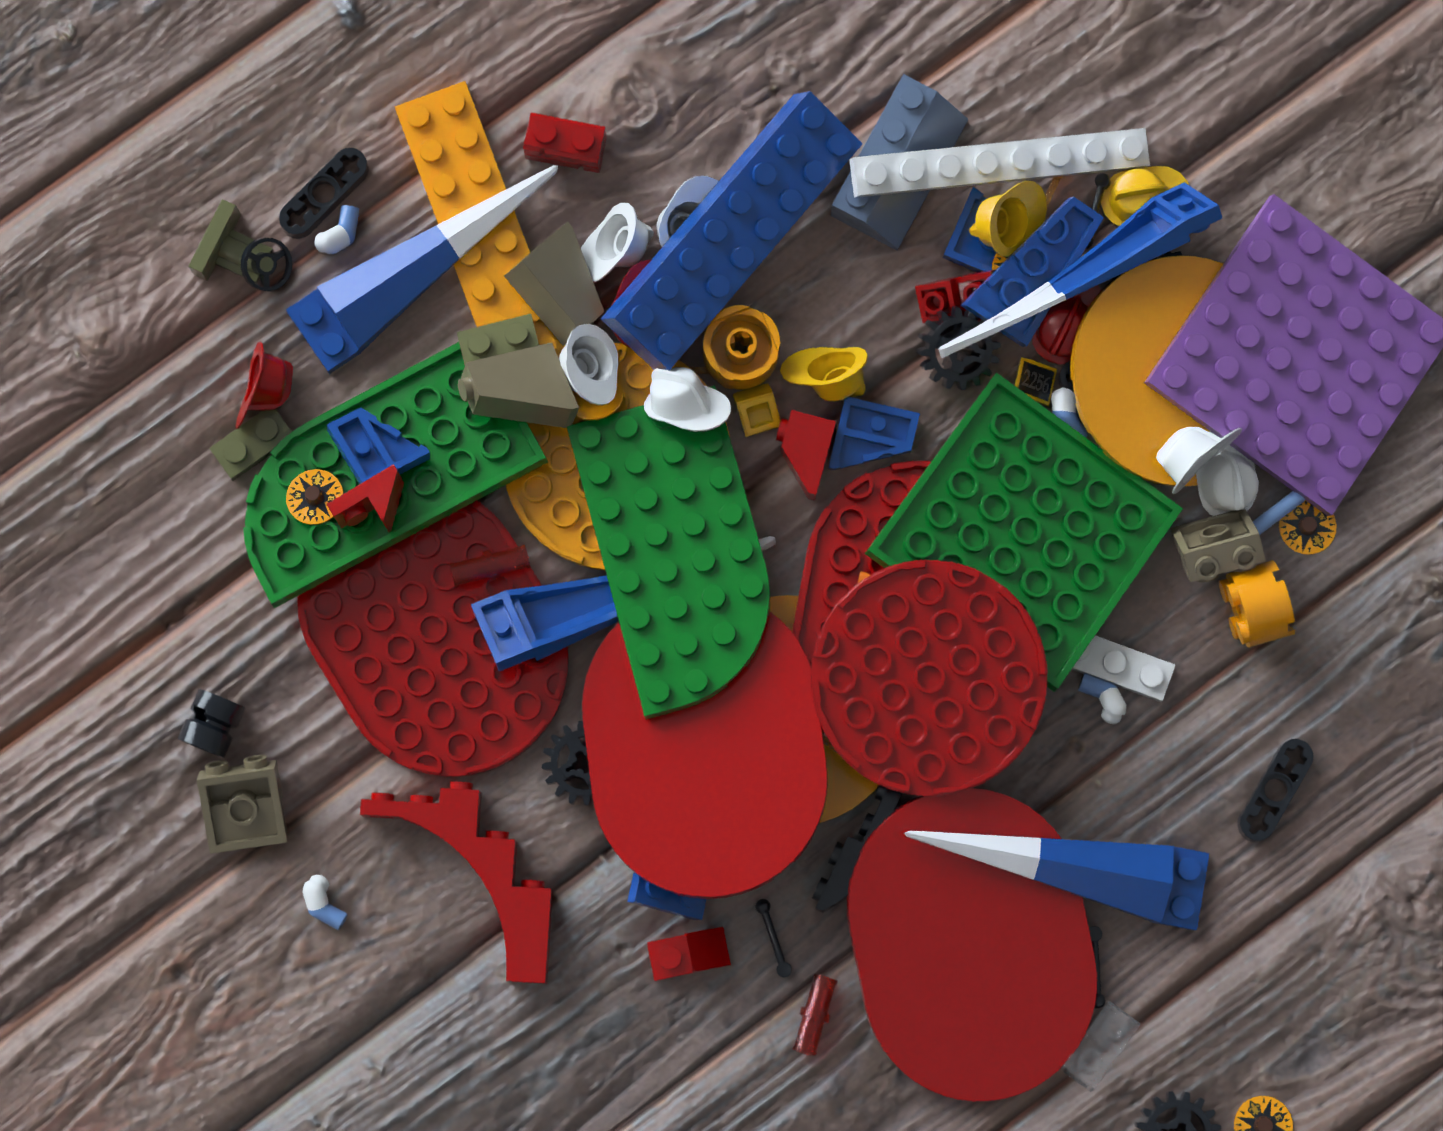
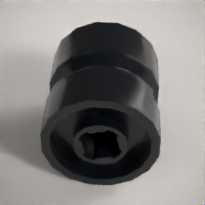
[178,689,245,758]

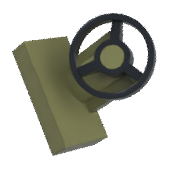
[188,199,292,291]

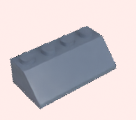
[831,74,968,251]

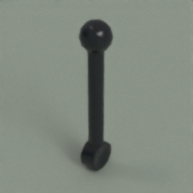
[1086,173,1111,249]
[755,899,792,978]
[1089,926,1106,1009]

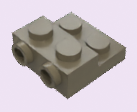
[1170,508,1266,583]
[197,755,288,854]

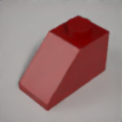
[776,410,836,501]

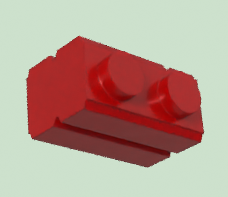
[523,113,607,173]

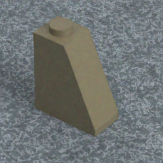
[504,221,604,346]
[458,342,579,428]

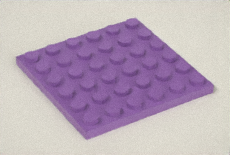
[1144,194,1443,516]

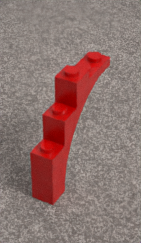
[360,782,553,984]

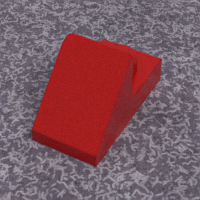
[326,464,404,532]
[647,927,731,981]

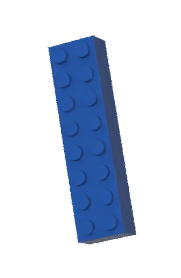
[601,91,863,371]

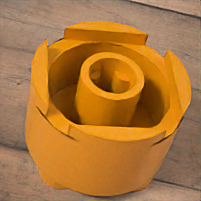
[703,305,780,390]
[1219,560,1295,648]

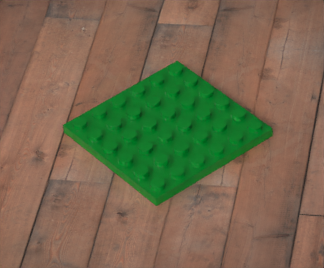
[865,372,1183,692]

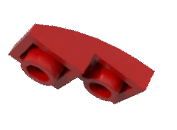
[915,269,995,323]

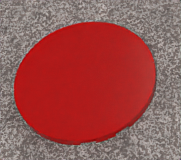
[811,560,1048,796]

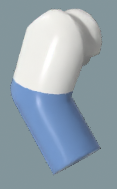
[314,205,360,254]
[1051,387,1088,437]
[1078,673,1126,724]
[302,875,348,931]

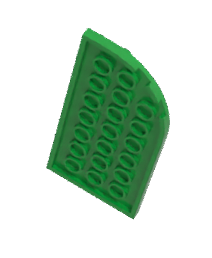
[243,342,548,608]
[567,385,770,720]

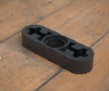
[279,148,369,239]
[1237,739,1314,842]

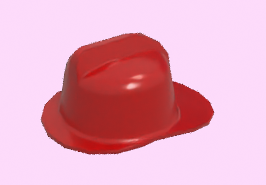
[1032,285,1101,365]
[235,341,293,429]

